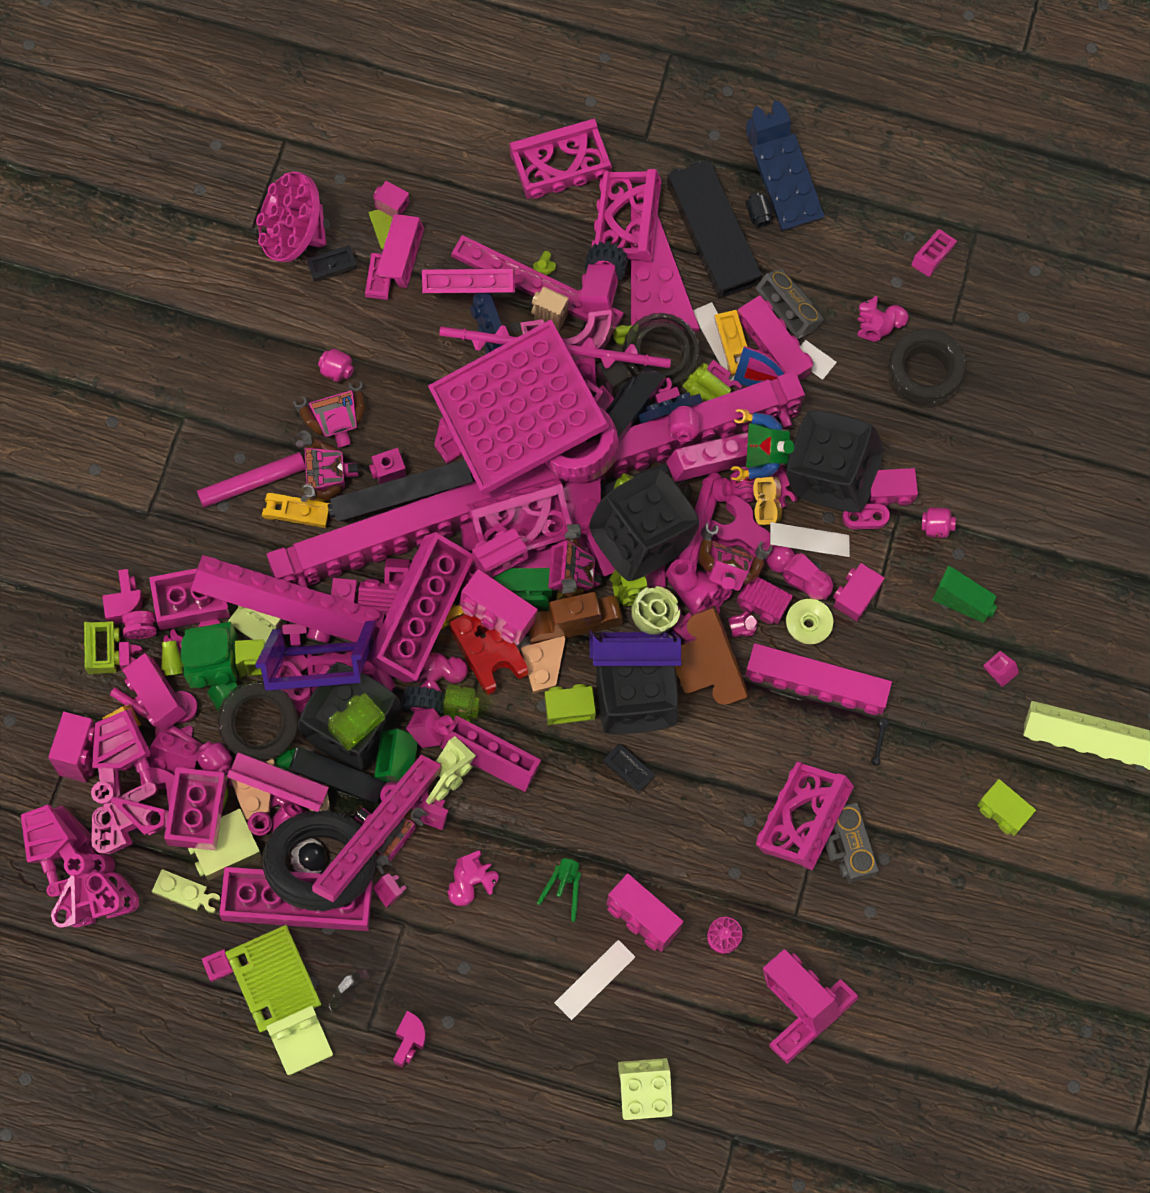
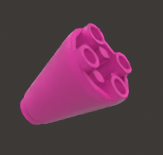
[665,567,732,614]

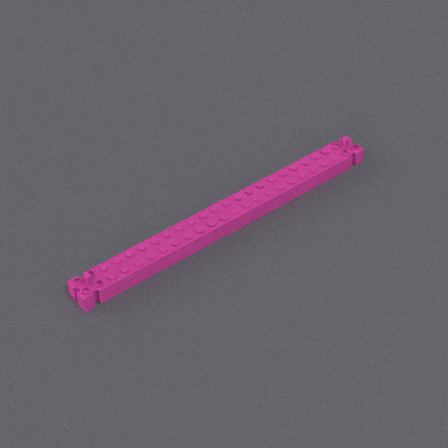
[266,371,805,588]

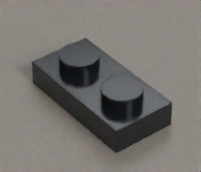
[306,245,357,282]
[603,743,655,794]

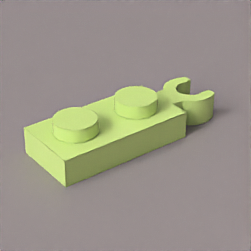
[152,869,221,914]

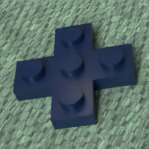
[635,392,703,425]

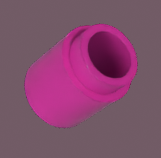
[270,802,302,833]

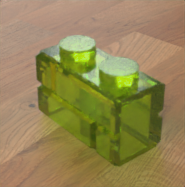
[443,684,480,723]
[328,693,385,751]

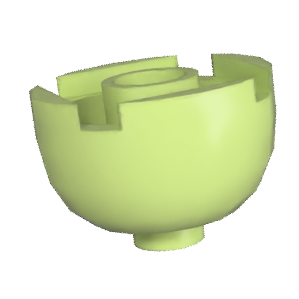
[631,586,680,635]

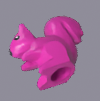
[857,296,909,342]
[416,652,468,692]
[447,850,499,906]

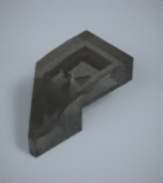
[329,968,370,1012]

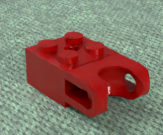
[449,614,528,695]

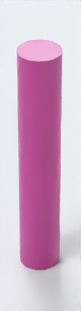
[197,452,306,508]

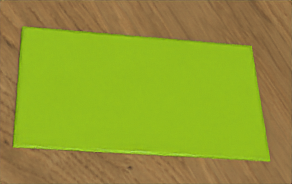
[368,209,393,249]

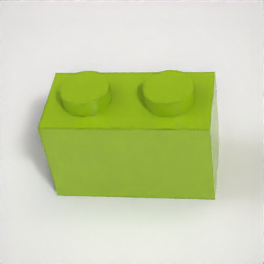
[544,684,596,725]
[977,779,1036,836]

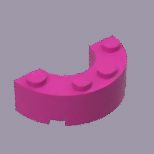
[520,310,614,349]

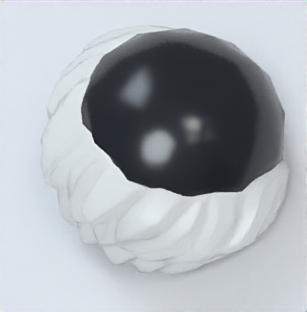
[290,838,327,874]

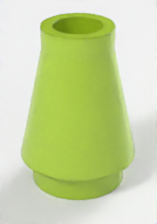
[161,640,184,676]

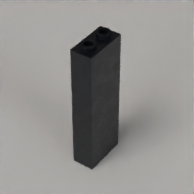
[667,160,762,299]
[328,460,474,521]

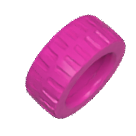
[545,407,619,483]

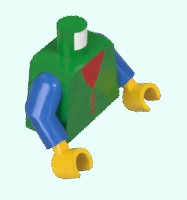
[731,409,794,482]

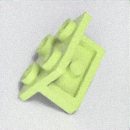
[228,605,286,643]

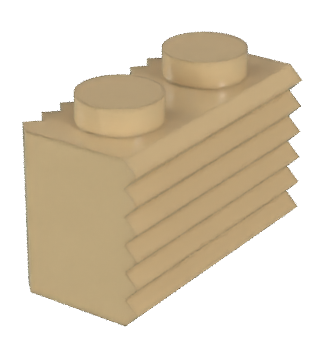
[531,287,569,332]

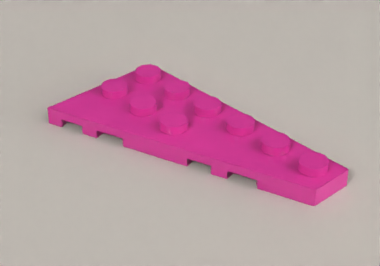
[631,203,699,332]
[461,476,601,551]

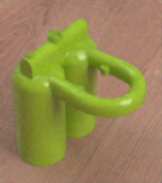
[682,363,731,402]

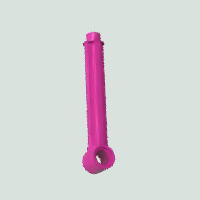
[669,473,722,591]

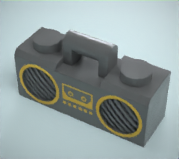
[756,268,824,339]
[825,803,879,884]

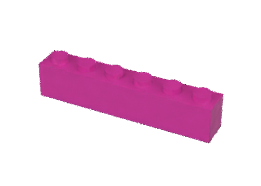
[745,643,892,715]

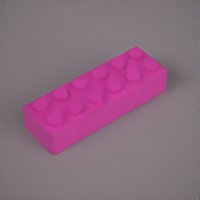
[366,532,473,683]
[219,867,373,931]

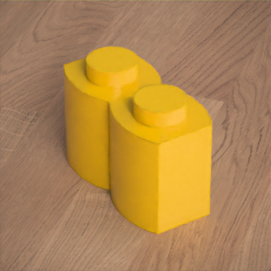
[753,477,782,525]

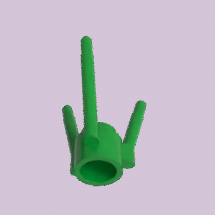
[537,858,581,922]

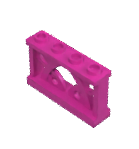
[509,118,612,199]
[592,169,662,261]
[467,478,571,551]
[756,761,854,870]

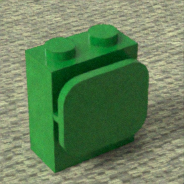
[494,568,556,612]
[181,621,238,689]

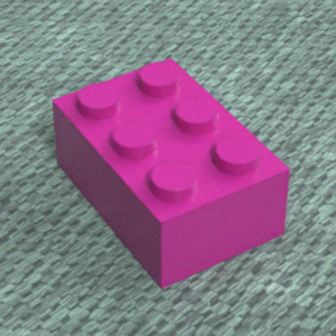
[149,568,230,630]
[460,569,538,645]
[48,712,95,783]
[164,767,227,851]
[606,873,684,953]
[763,949,839,1037]

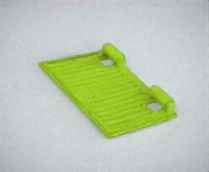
[225,925,321,1033]

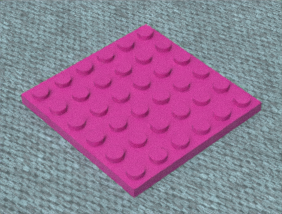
[428,320,610,495]

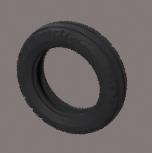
[263,810,376,911]

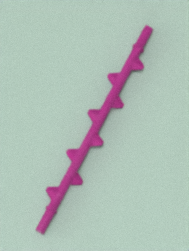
[439,326,671,368]
[110,687,308,813]

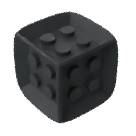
[787,410,883,512]
[589,468,699,581]
[298,662,401,771]
[596,666,679,734]

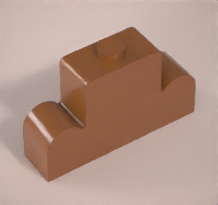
[528,592,623,645]
[674,605,749,705]

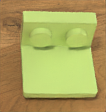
[426,736,476,805]
[266,1006,333,1075]
[618,1058,672,1120]

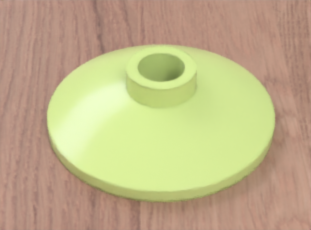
[786,599,833,645]

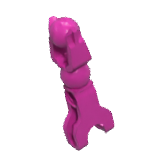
[708,495,833,600]

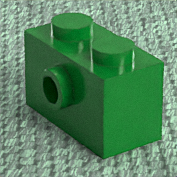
[374,729,417,782]

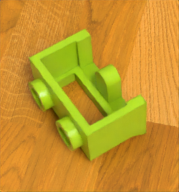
[610,569,647,606]
[84,621,120,674]
[235,639,265,677]

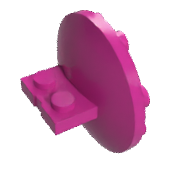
[256,172,326,262]

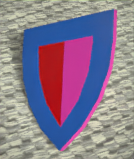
[734,346,786,386]

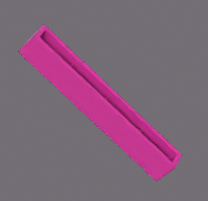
[191,555,384,648]

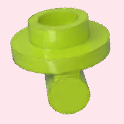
[533,251,556,275]
[613,325,638,346]

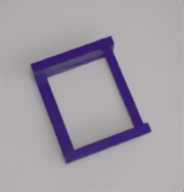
[255,620,376,691]
[589,630,681,666]

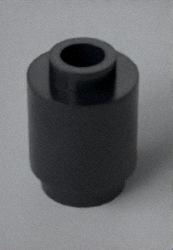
[745,193,773,228]

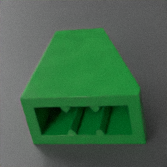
[932,566,997,623]

